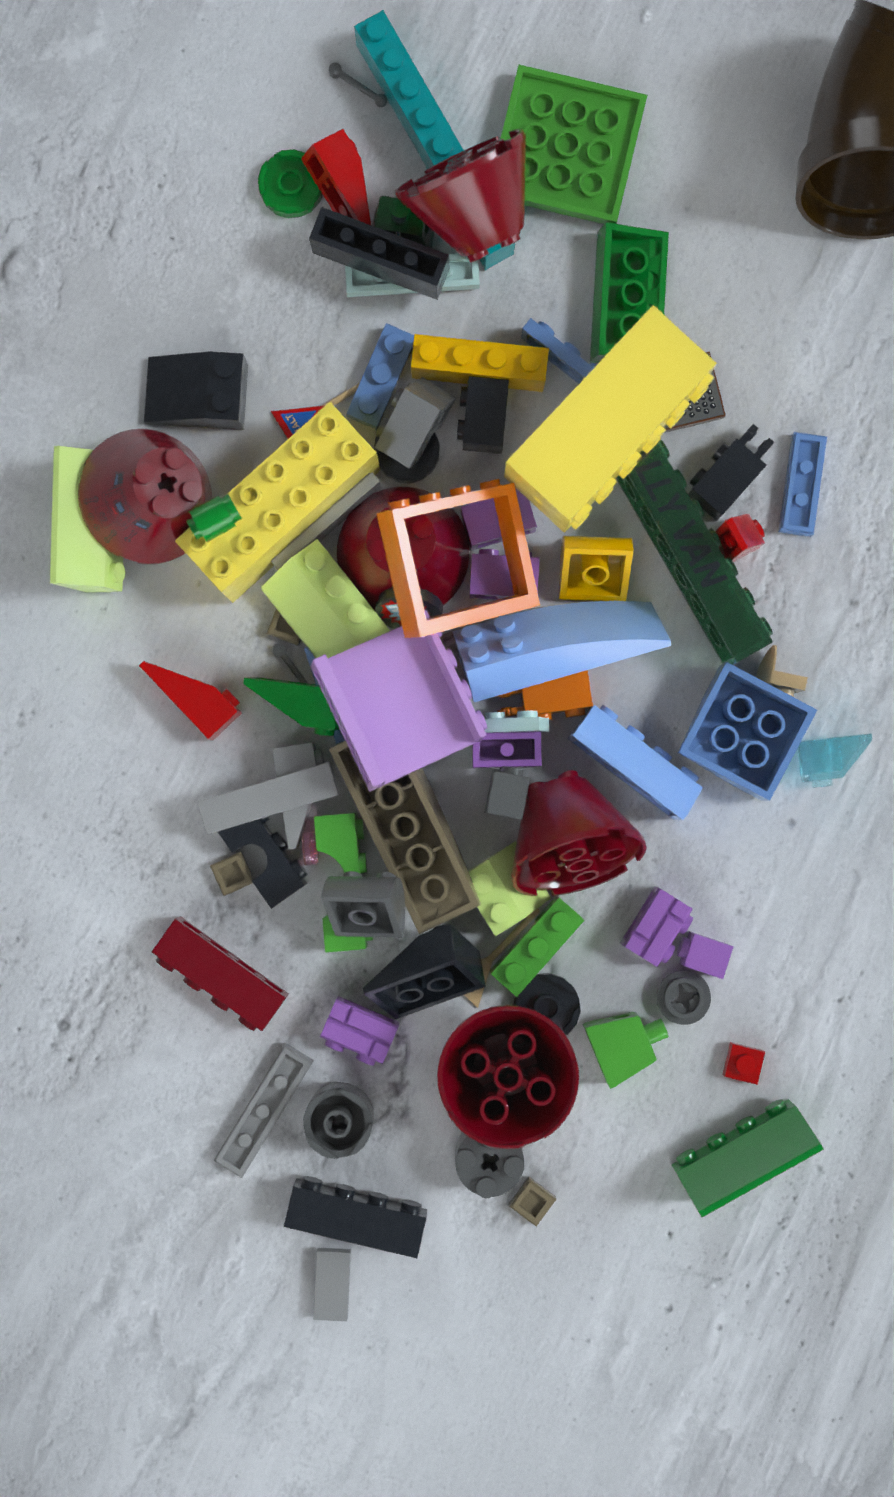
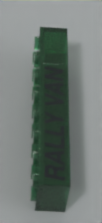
[616,439,773,665]

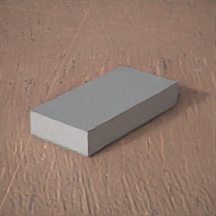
[313,1248,351,1321]

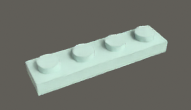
[345,253,480,297]

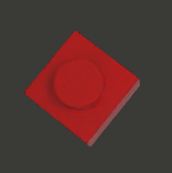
[722,1042,765,1085]

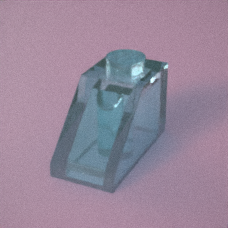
[797,733,872,788]

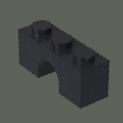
[218,817,308,909]

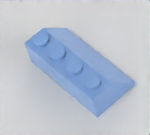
[567,705,703,820]

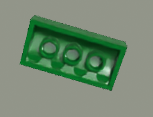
[590,222,669,363]

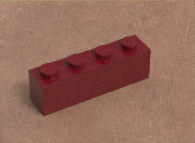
[151,916,289,1031]

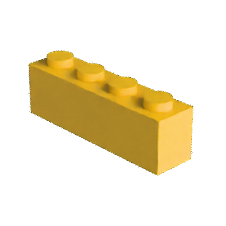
[411,334,549,392]

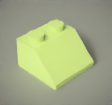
[468,841,551,936]

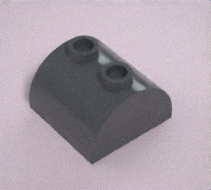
[321,871,405,938]

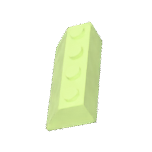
[50,446,125,593]
[261,539,390,658]

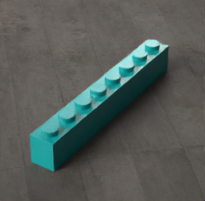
[354,10,515,270]

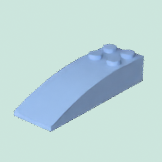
[453,601,671,702]

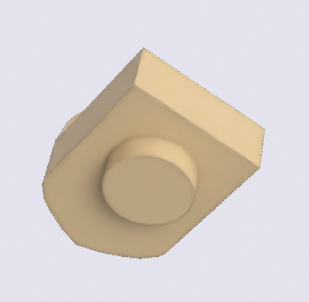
[756,645,808,697]

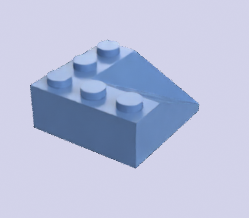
[678,662,817,801]

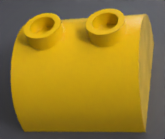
[559,536,634,601]

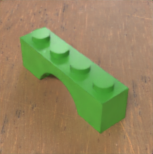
[314,813,373,953]

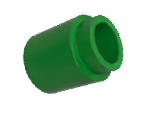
[187,494,242,542]

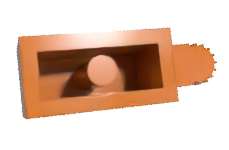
[495,670,593,720]

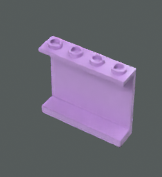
[311,610,487,792]

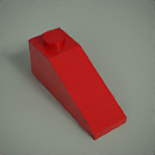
[301,129,371,225]
[708,514,765,567]
[139,661,242,740]

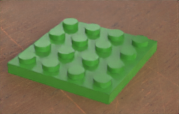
[500,64,647,224]

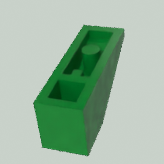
[243,677,340,736]

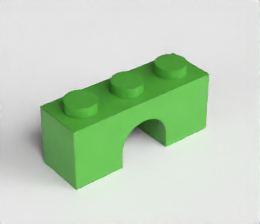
[490,896,585,997]

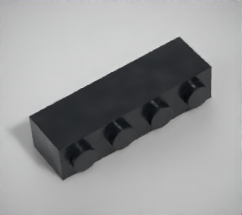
[309,207,450,300]
[283,1176,427,1259]

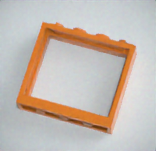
[377,479,540,638]

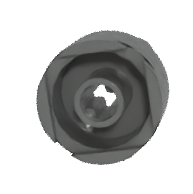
[303,1082,374,1159]
[455,1132,524,1198]

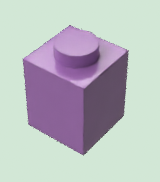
[677,931,734,979]

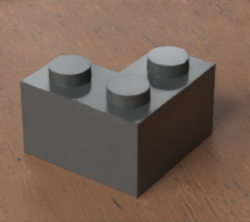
[375,377,457,469]

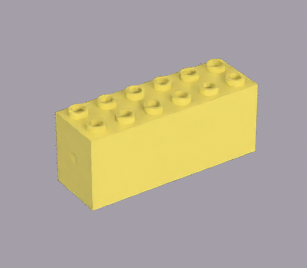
[504,305,717,533]
[175,402,380,603]

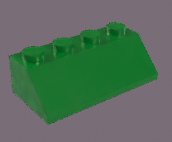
[671,1099,824,1218]

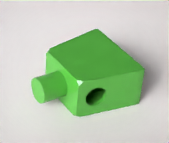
[583,1012,669,1089]

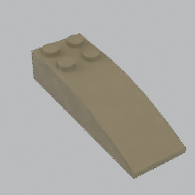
[329,741,481,934]

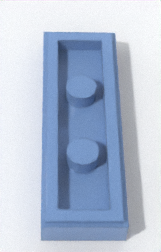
[778,432,827,537]

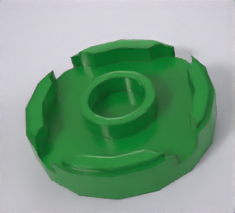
[258,149,323,218]

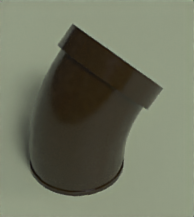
[795,0,894,239]

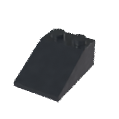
[144,351,248,430]
[363,923,486,1019]

